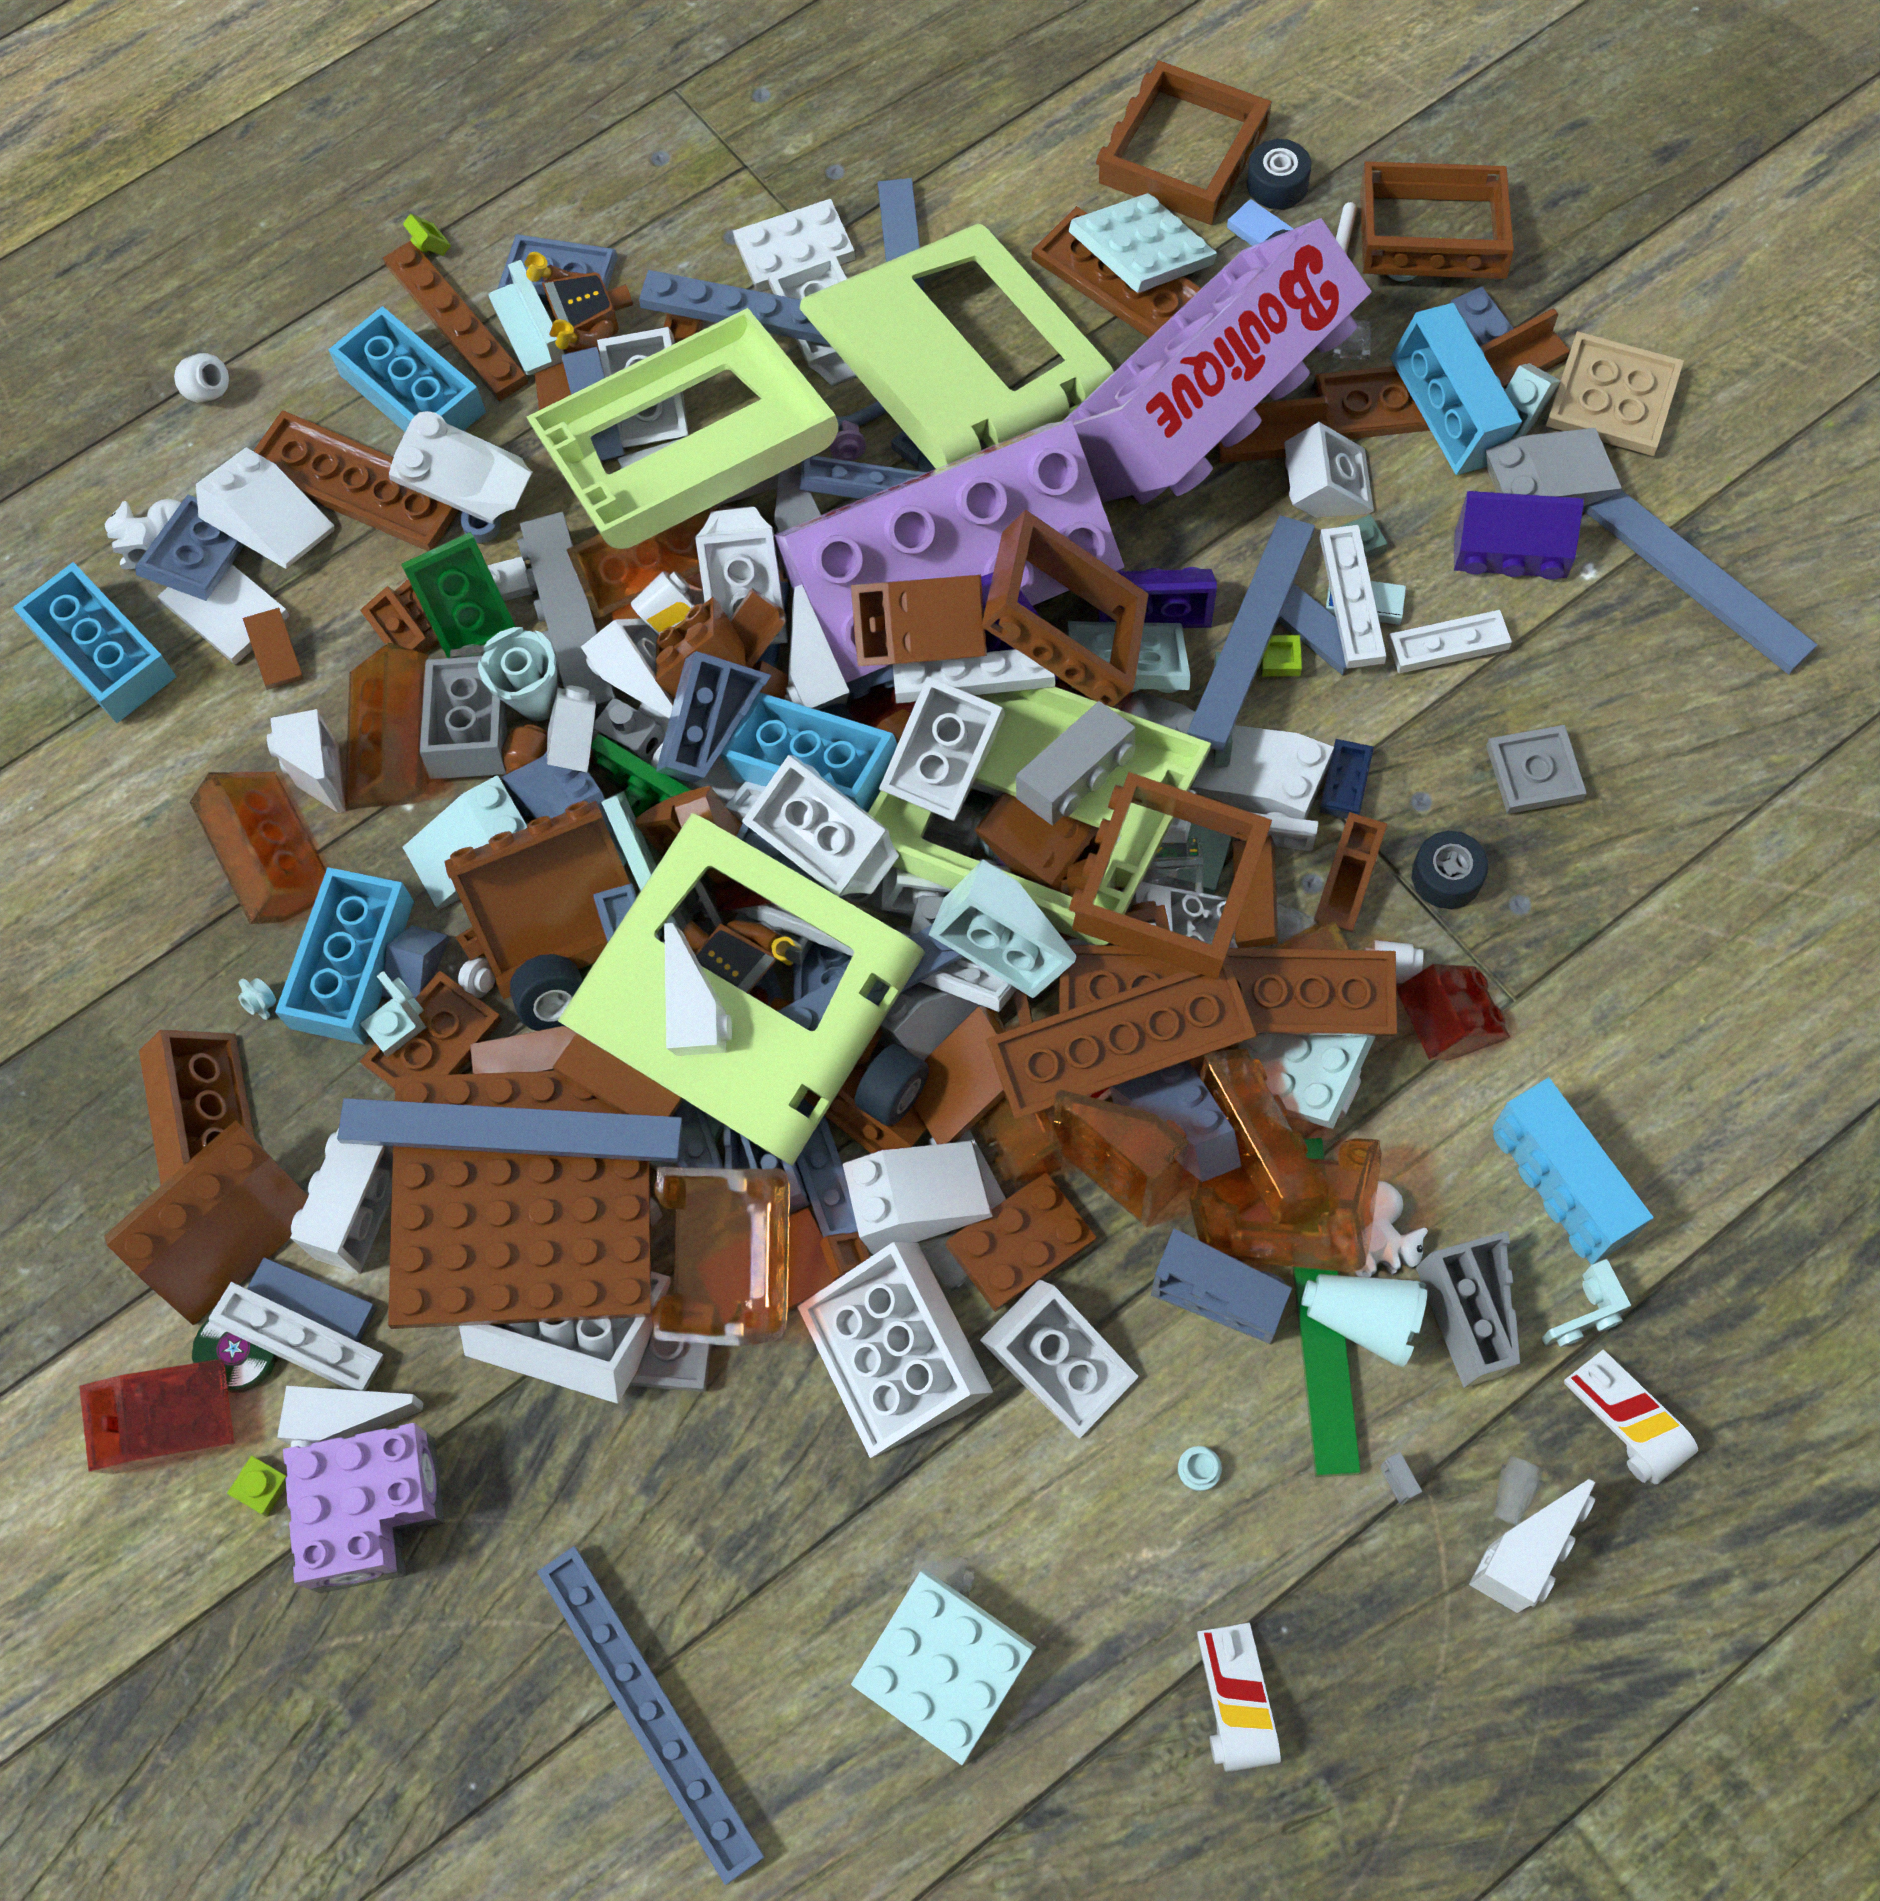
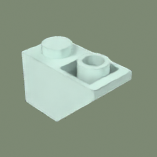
[1505,363,1561,441]

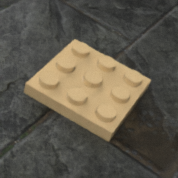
[1546,331,1684,456]

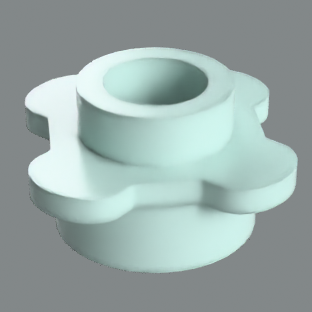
[238,978,276,1020]

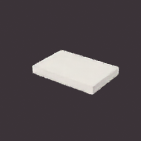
[158,565,290,665]

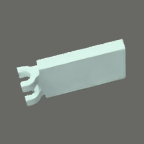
[602,791,680,940]

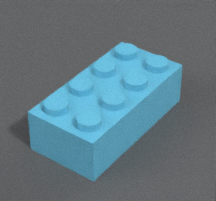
[1390,303,1522,475]
[328,306,486,432]
[13,562,177,723]
[720,692,898,813]
[275,867,414,1045]
[1492,1077,1654,1265]

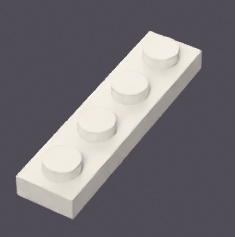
[1320,525,1386,669]
[893,649,1055,703]
[209,1282,383,1391]

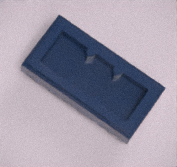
[1319,739,1374,819]

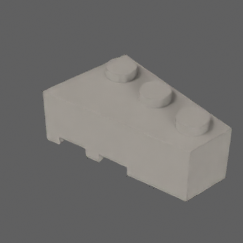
[1416,1231,1520,1388]

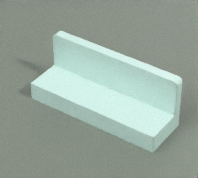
[488,260,564,375]

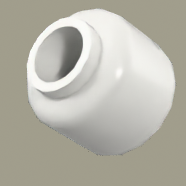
[174,353,229,403]

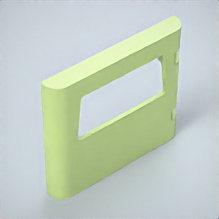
[800,224,1114,469]
[527,308,838,549]
[868,687,1211,945]
[558,813,925,1166]

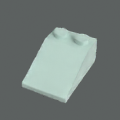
[403,775,527,911]
[929,860,1077,998]

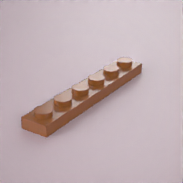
[383,241,528,402]

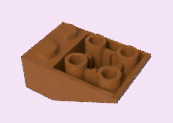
[851,574,987,666]
[974,792,1101,893]

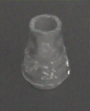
[1493,1456,1544,1526]

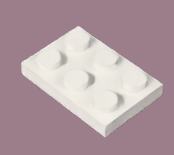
[733,199,855,292]

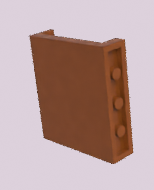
[444,801,630,1000]

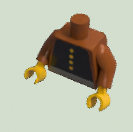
[524,252,633,353]
[682,920,802,994]

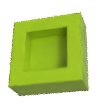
[403,213,451,256]
[1261,635,1302,677]
[227,1455,287,1517]

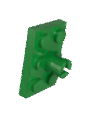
[401,532,516,658]
[591,734,691,818]

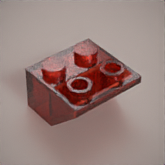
[1396,964,1510,1060]

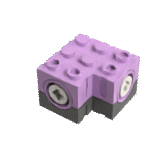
[283,1423,445,1593]

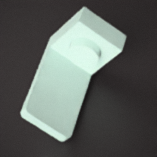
[360,971,426,1057]
[1541,1259,1631,1348]

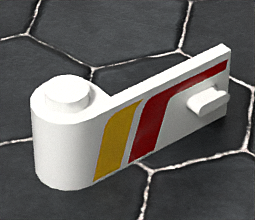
[631,571,695,635]
[1564,1350,1698,1484]
[1197,1623,1281,1772]

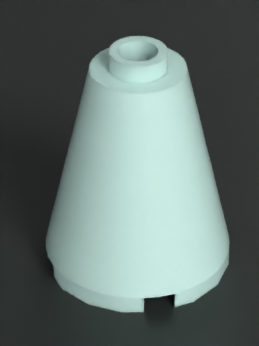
[478,627,558,721]
[1301,1274,1427,1367]

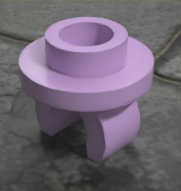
[829,420,866,461]

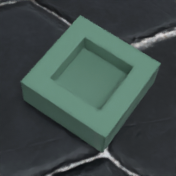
[1337,514,1388,559]

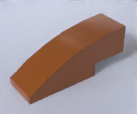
[1314,812,1387,933]

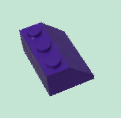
[1454,491,1584,580]
[1098,567,1217,628]

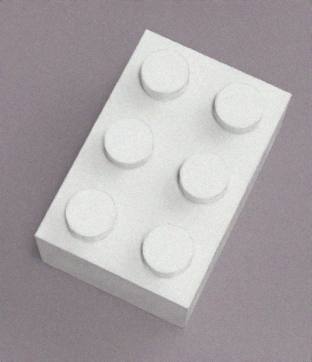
[290,1128,393,1274]

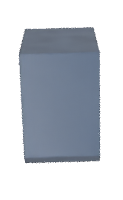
[382,925,450,1000]

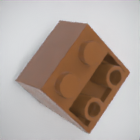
[655,597,746,699]

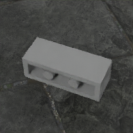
[1016,701,1136,826]

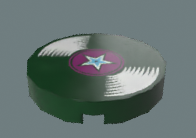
[192,1319,276,1393]

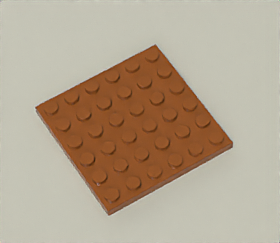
[388,1071,652,1329]

